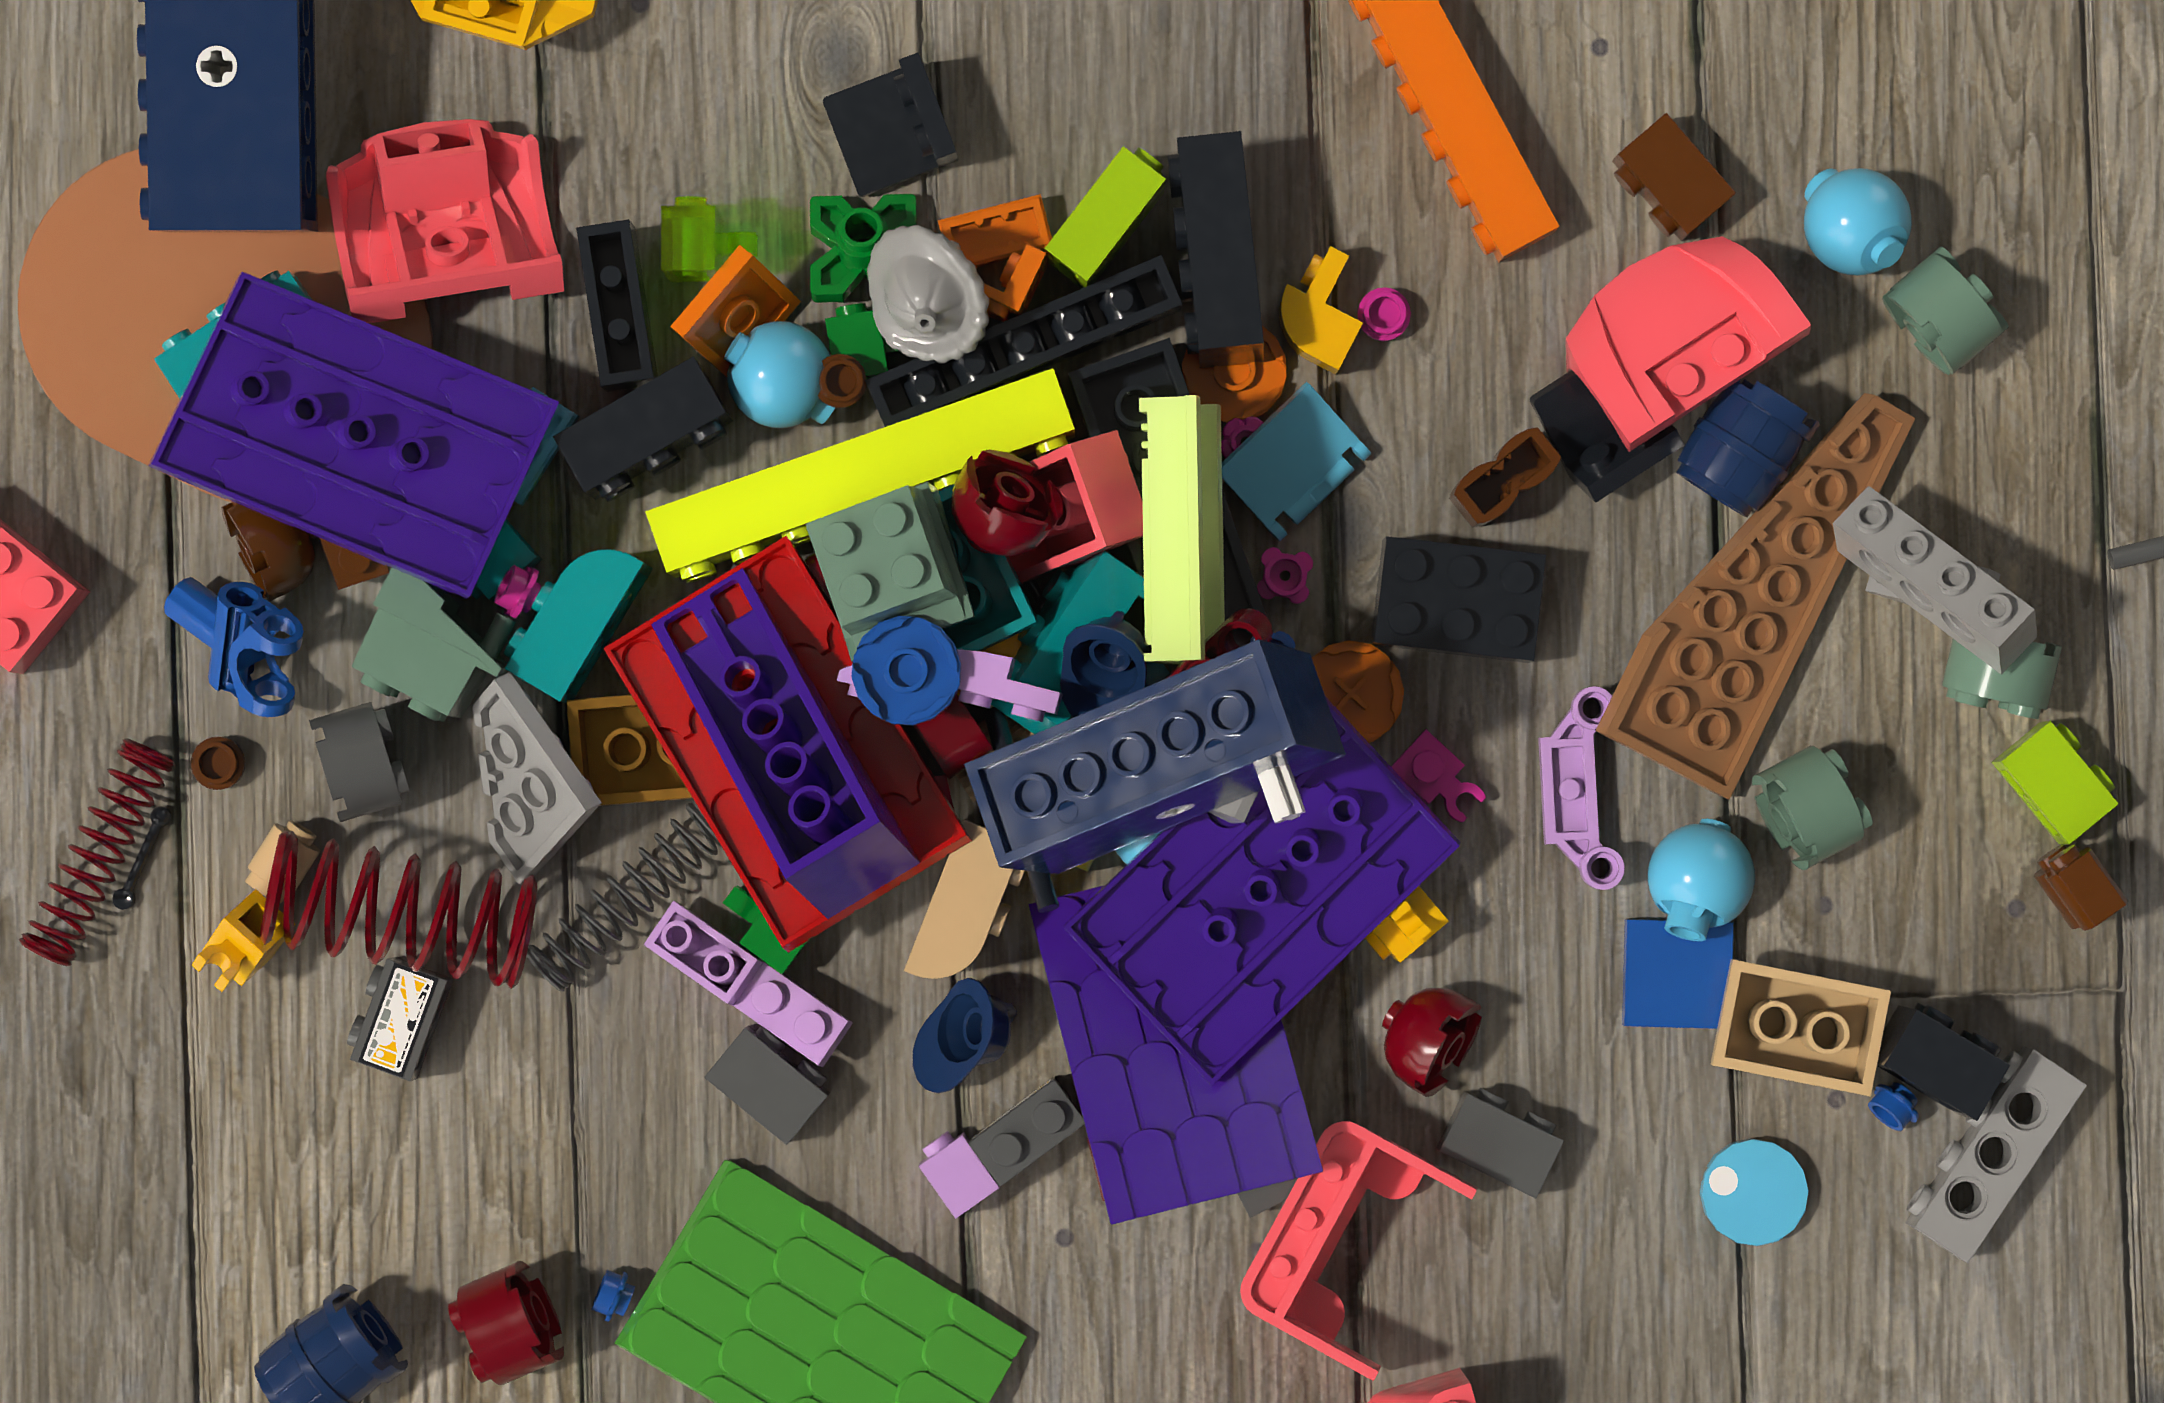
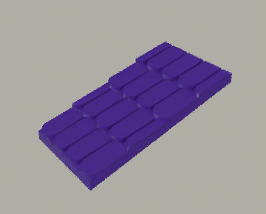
[148,272,559,598]
[1063,696,1461,1086]
[1028,885,1323,1225]

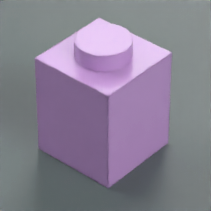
[919,1131,1000,1219]

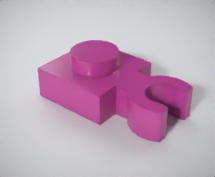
[1391,729,1486,823]

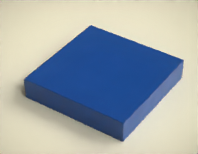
[1622,919,1733,1029]

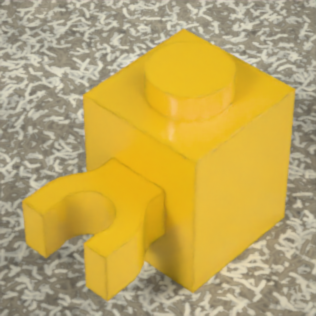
[1364,886,1449,963]
[192,889,296,992]

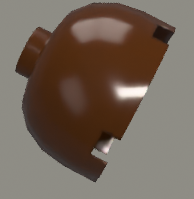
[221,502,318,602]

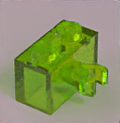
[661,196,758,282]

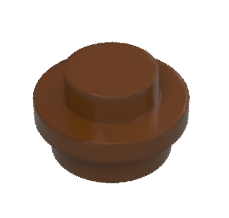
[818,354,867,408]
[191,737,245,790]

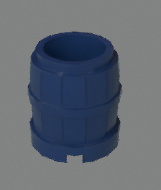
[1676,379,1821,518]
[254,1284,408,1403]

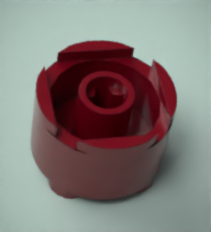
[448,1261,564,1386]

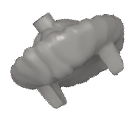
[867,225,989,363]

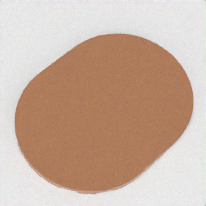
[18,149,433,502]

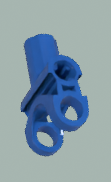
[164,577,304,717]

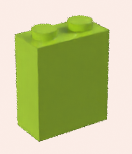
[1044,146,1166,289]

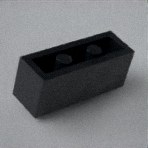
[576,219,658,392]

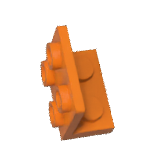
[984,244,1049,322]

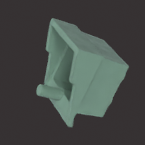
[806,482,975,662]
[351,568,516,722]

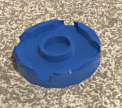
[851,616,962,725]

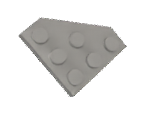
[472,672,601,885]

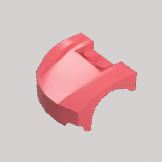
[326,119,564,323]
[1566,236,1811,452]

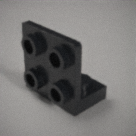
[823,52,958,197]
[1530,370,1684,503]

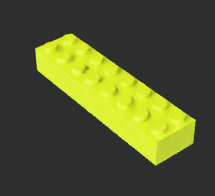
[645,368,1075,583]

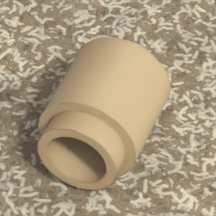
[245,820,320,903]

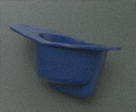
[1060,610,1148,717]
[913,978,1017,1094]

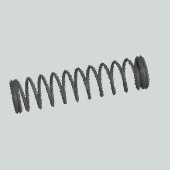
[526,799,718,992]

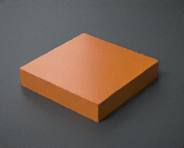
[670,245,801,377]

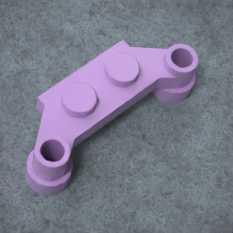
[1538,686,1625,890]

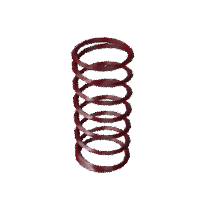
[260,830,537,989]

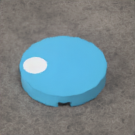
[1700,1138,1808,1246]

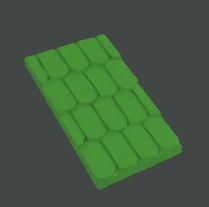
[614,1160,1027,1403]

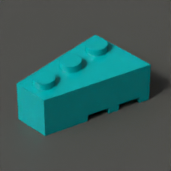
[991,551,1144,734]

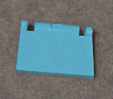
[1222,382,1372,541]

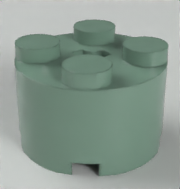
[1882,246,2009,375]
[1942,639,2062,719]
[1752,746,1873,870]

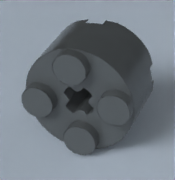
[309,702,410,822]

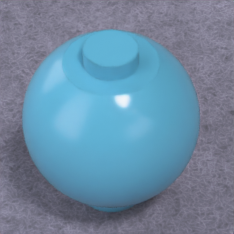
[1804,168,1912,276]
[724,321,835,428]
[1648,819,1755,942]

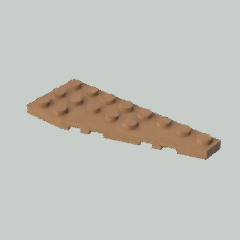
[1596,393,1915,800]

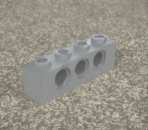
[1833,486,2037,675]
[1905,1047,2087,1263]

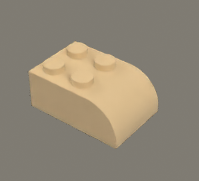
[904,819,1025,979]
[1710,959,1891,1097]

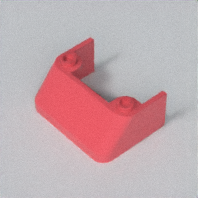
[1240,1121,1478,1381]

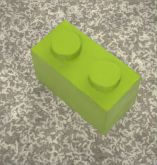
[1991,721,2119,845]

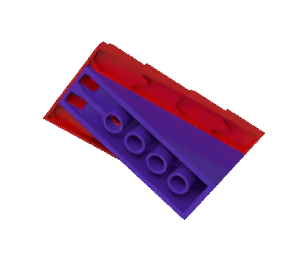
[603,536,972,953]

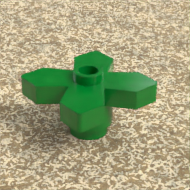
[810,194,917,303]

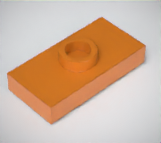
[938,194,1052,267]

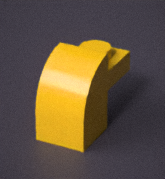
[1279,246,1363,375]

